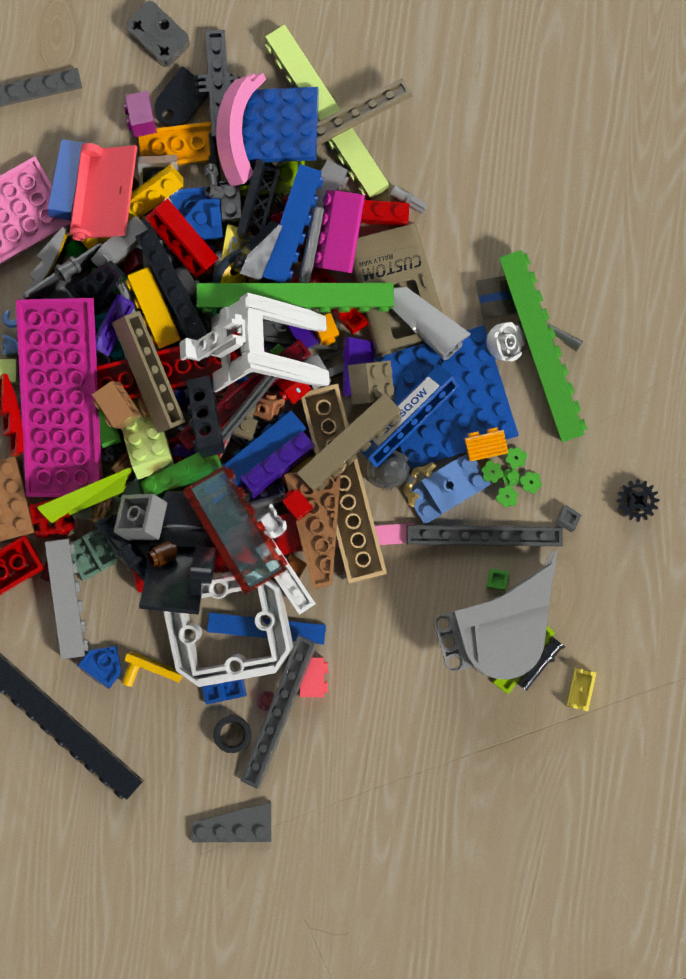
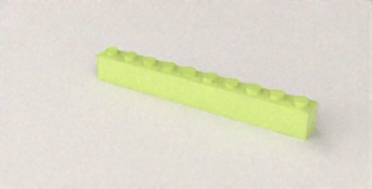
[264,25,389,200]

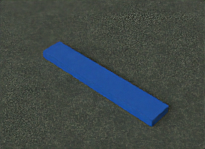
[207,613,326,645]

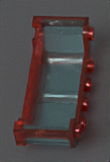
[183,465,288,595]

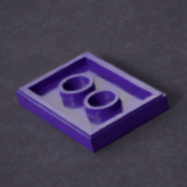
[343,337,374,397]

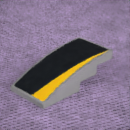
[22,227,71,296]

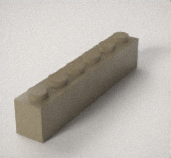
[112,311,185,433]
[297,393,401,493]

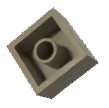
[348,360,395,404]

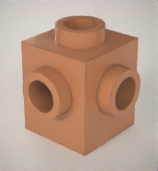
[254,392,285,422]

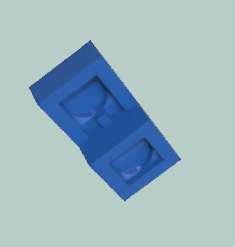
[202,679,247,705]

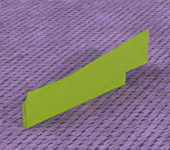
[37,468,131,523]

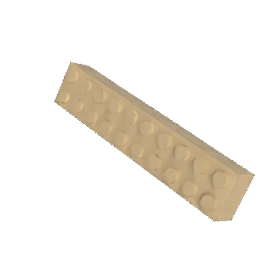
[301,384,387,584]

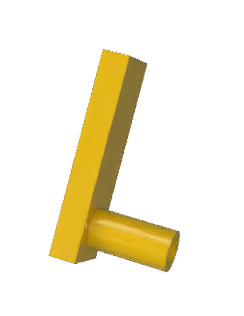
[121,650,183,687]

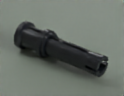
[517,636,565,691]

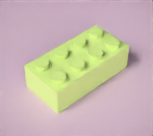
[122,398,174,480]

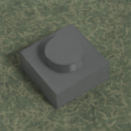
[555,505,581,532]

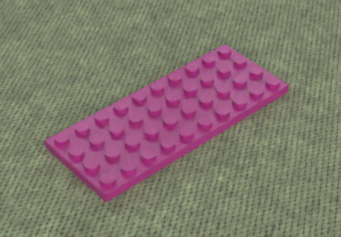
[16,298,102,497]

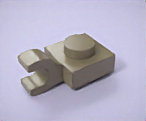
[233,405,258,440]

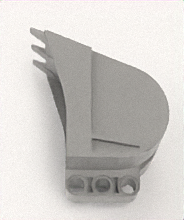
[434,549,557,679]

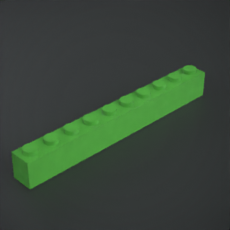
[499,250,588,442]
[196,283,394,313]

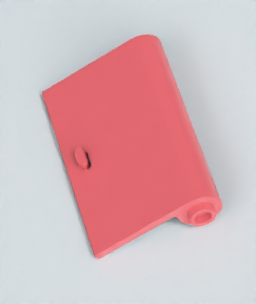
[69,143,137,241]

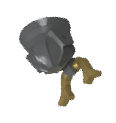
[367,449,436,508]

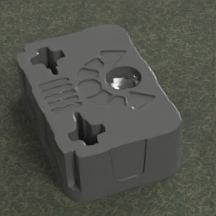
[126,1,190,67]

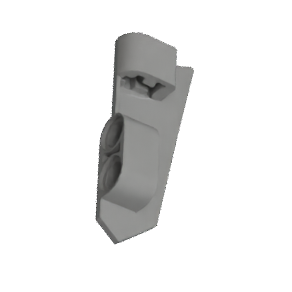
[391,287,470,360]

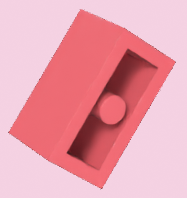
[300,657,328,697]

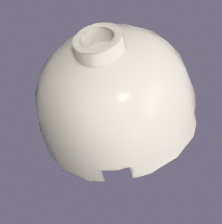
[486,322,525,361]

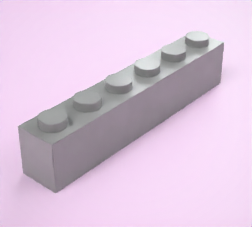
[45,538,89,659]

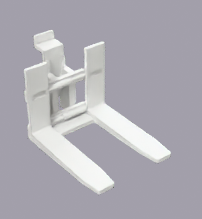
[180,293,329,392]

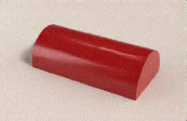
[0,535,45,596]

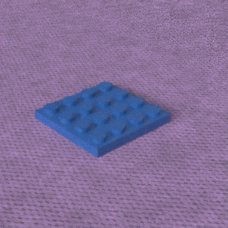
[242,87,319,163]

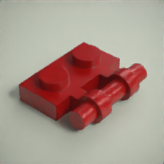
[29,499,73,538]

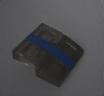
[475,276,518,320]

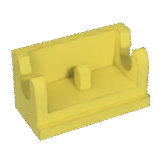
[566,668,596,711]

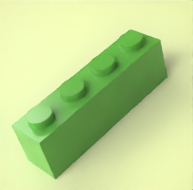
[140,452,223,499]

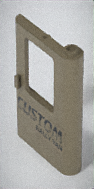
[352,224,443,357]

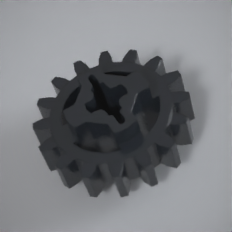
[616,479,660,522]

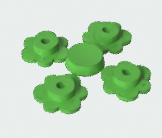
[481,447,542,508]

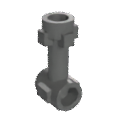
[204,164,224,199]

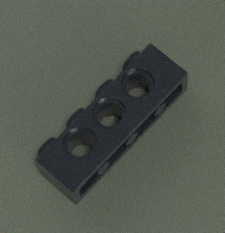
[185,375,225,458]

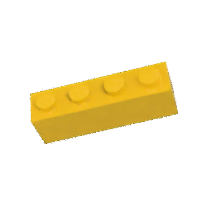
[126,266,181,349]

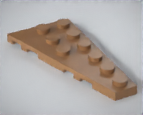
[284,471,341,590]

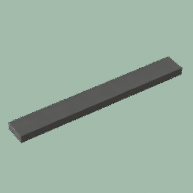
[406,525,563,547]
[240,635,317,789]

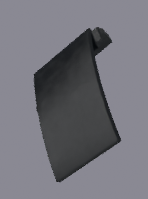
[139,490,216,615]

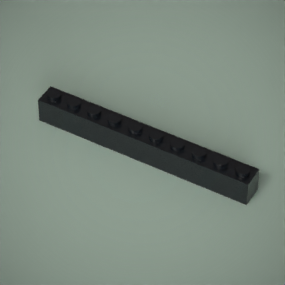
[0,653,144,800]

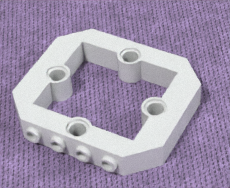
[164,568,294,687]

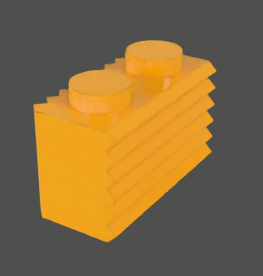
[464,427,508,462]

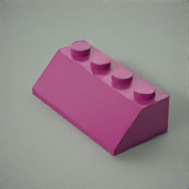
[313,190,365,273]

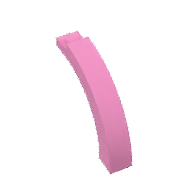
[216,73,266,186]

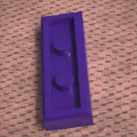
[95,294,136,356]

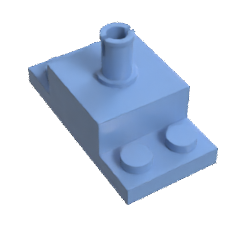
[407,454,491,525]

